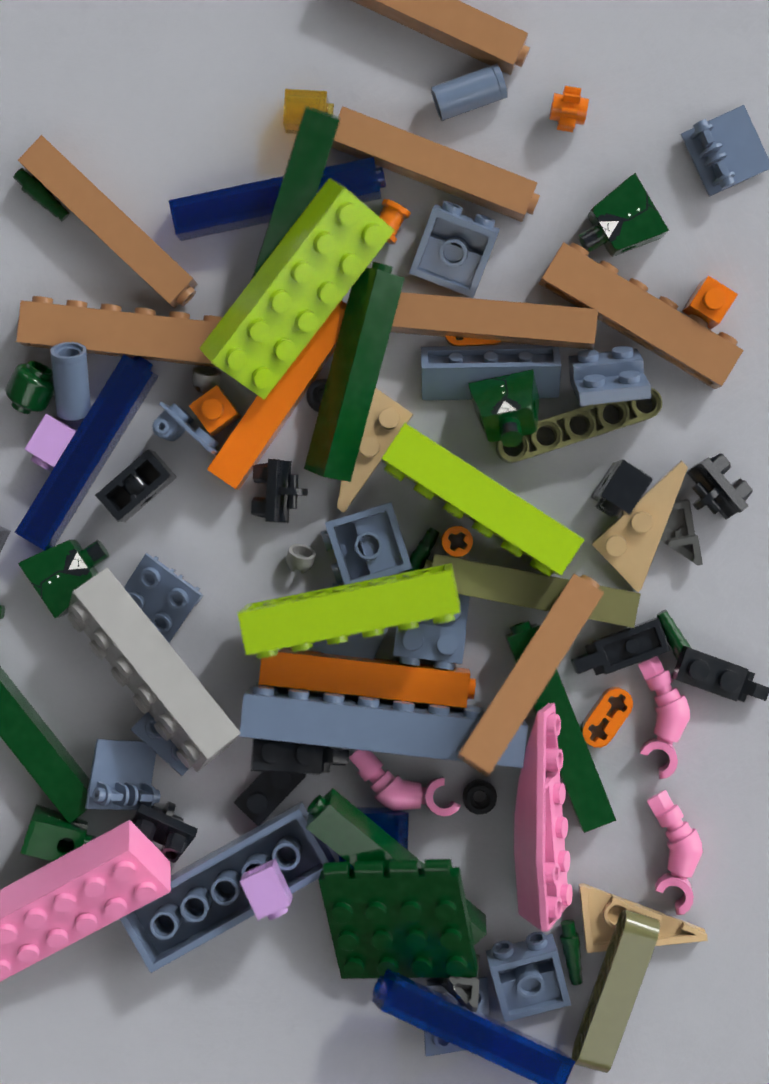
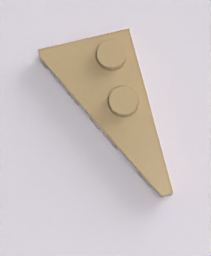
[337,388,413,513]
[592,460,688,592]
[579,883,708,953]

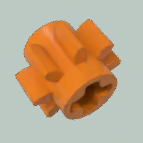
[549,86,589,132]

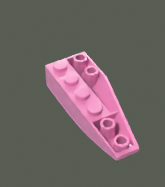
[514,703,573,932]

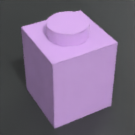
[25,414,83,470]
[240,859,293,920]

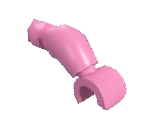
[638,656,690,779]
[349,750,461,817]
[647,790,703,915]

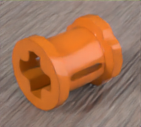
[379,199,411,245]
[441,526,473,557]

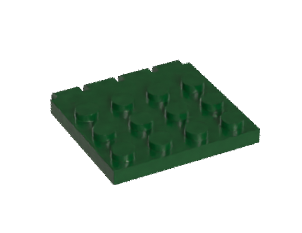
[318,859,478,979]

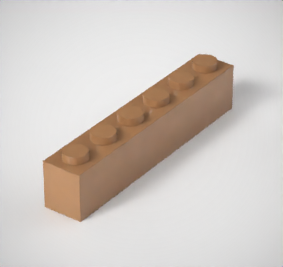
[539,242,744,389]
[16,296,223,368]

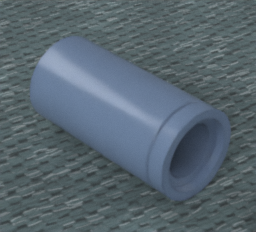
[431,64,508,121]
[50,342,91,420]

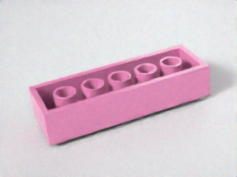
[0,820,171,982]

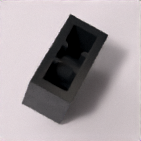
[95,449,177,522]
[591,459,653,518]

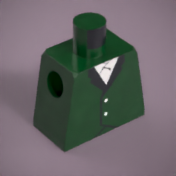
[578,173,669,257]
[468,369,539,447]
[18,540,109,618]
[20,804,97,861]

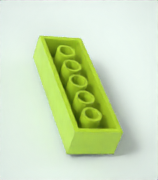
[199,178,395,399]
[381,423,585,577]
[237,563,460,659]

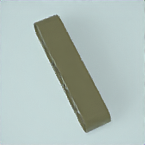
[496,388,663,463]
[572,910,660,1073]

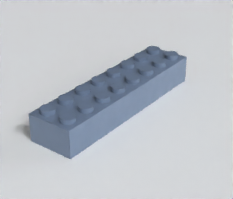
[239,682,528,768]

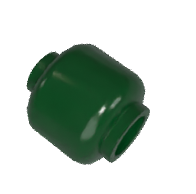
[5,360,54,414]

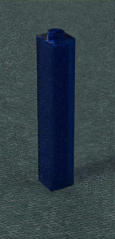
[169,157,386,241]
[15,354,159,551]
[372,968,576,1084]

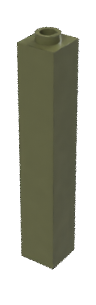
[424,554,641,628]

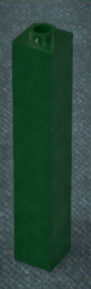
[251,105,340,280]
[304,262,405,482]
[505,620,616,833]
[0,666,90,824]
[306,788,487,945]

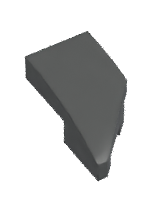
[661,499,703,565]
[442,954,480,1012]

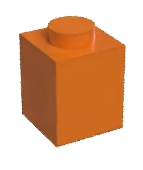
[682,275,738,330]
[189,385,242,436]

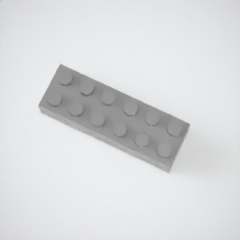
[68,567,241,772]

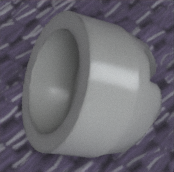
[192,366,221,394]
[287,544,316,573]

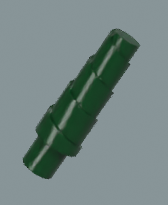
[13,168,70,222]
[403,527,440,573]
[656,610,691,660]
[560,920,583,985]

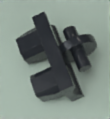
[686,453,753,520]
[251,459,308,523]
[130,801,198,863]

